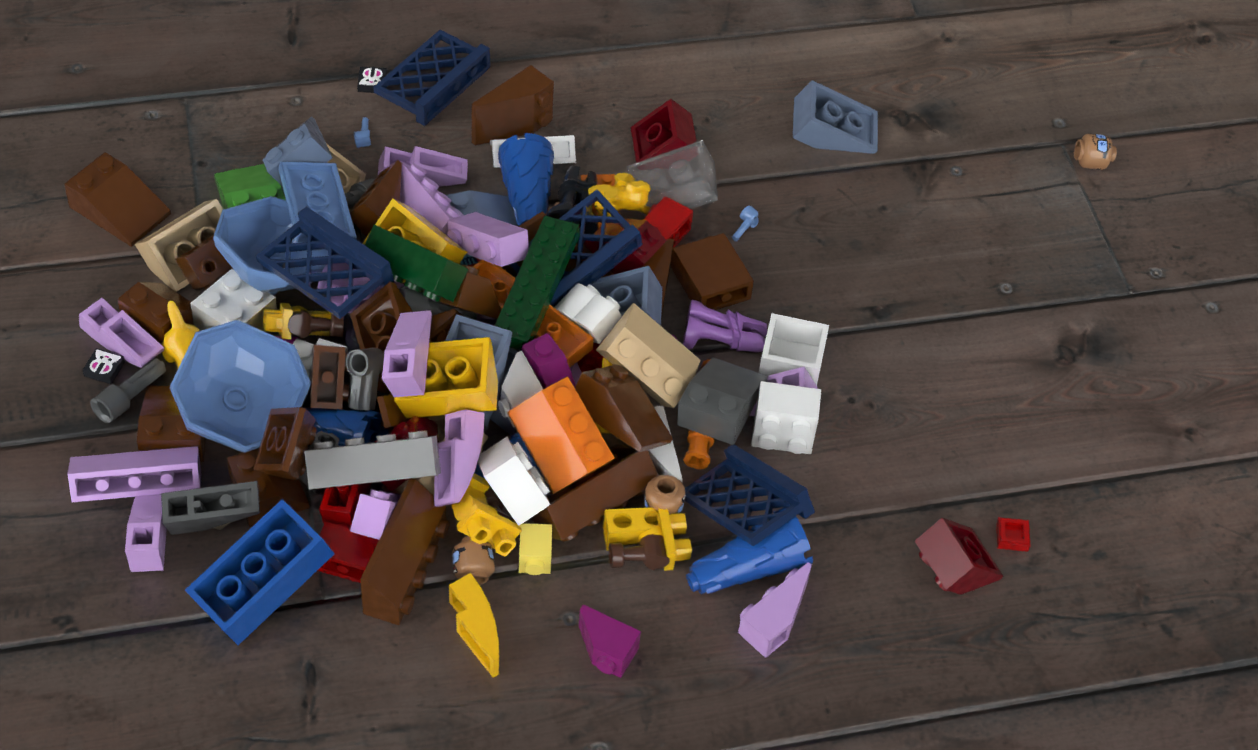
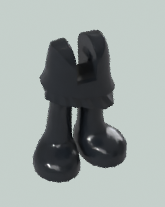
[546,165,598,235]

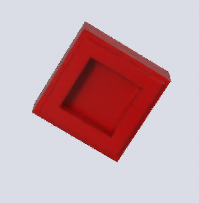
[996,517,1030,552]

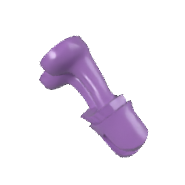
[683,300,767,352]

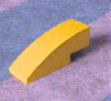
[449,573,499,678]

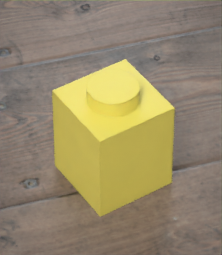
[519,523,552,575]

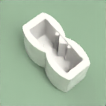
[554,283,622,344]

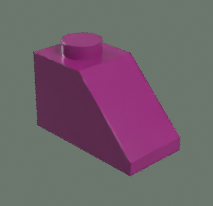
[522,333,576,389]
[579,604,641,678]

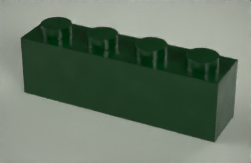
[365,224,468,302]

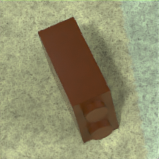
[671,233,754,310]

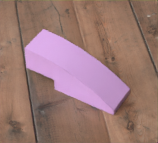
[378,146,468,186]
[79,298,164,368]
[434,409,485,507]

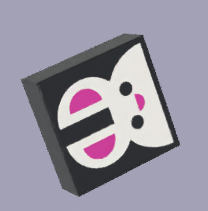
[357,66,387,93]
[83,348,125,385]

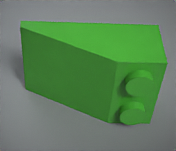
[214,164,285,209]

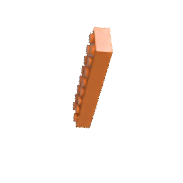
[473,260,594,368]

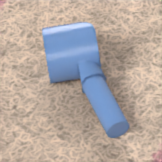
[354,117,371,148]
[732,205,759,241]

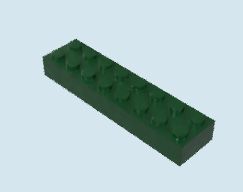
[495,215,580,350]

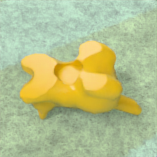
[588,173,651,217]
[161,301,200,368]

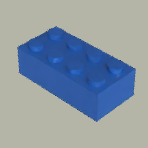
[185,499,335,645]

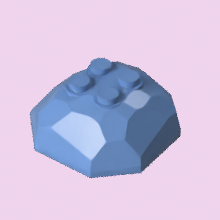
[213,196,328,295]
[170,320,312,453]

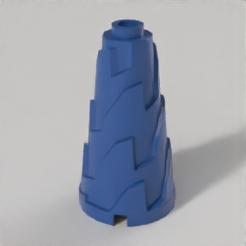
[498,133,554,226]
[301,406,389,446]
[686,507,813,594]

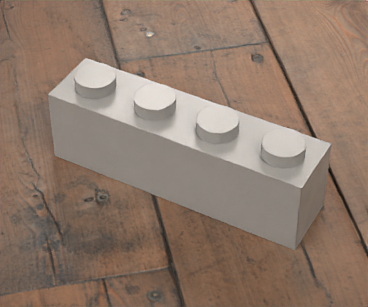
[304,430,441,489]

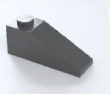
[161,481,260,535]

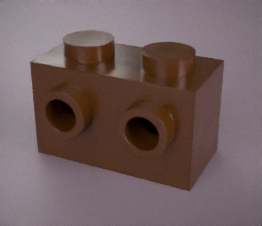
[175,235,234,290]
[310,345,349,409]

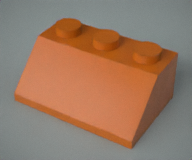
[507,376,615,494]

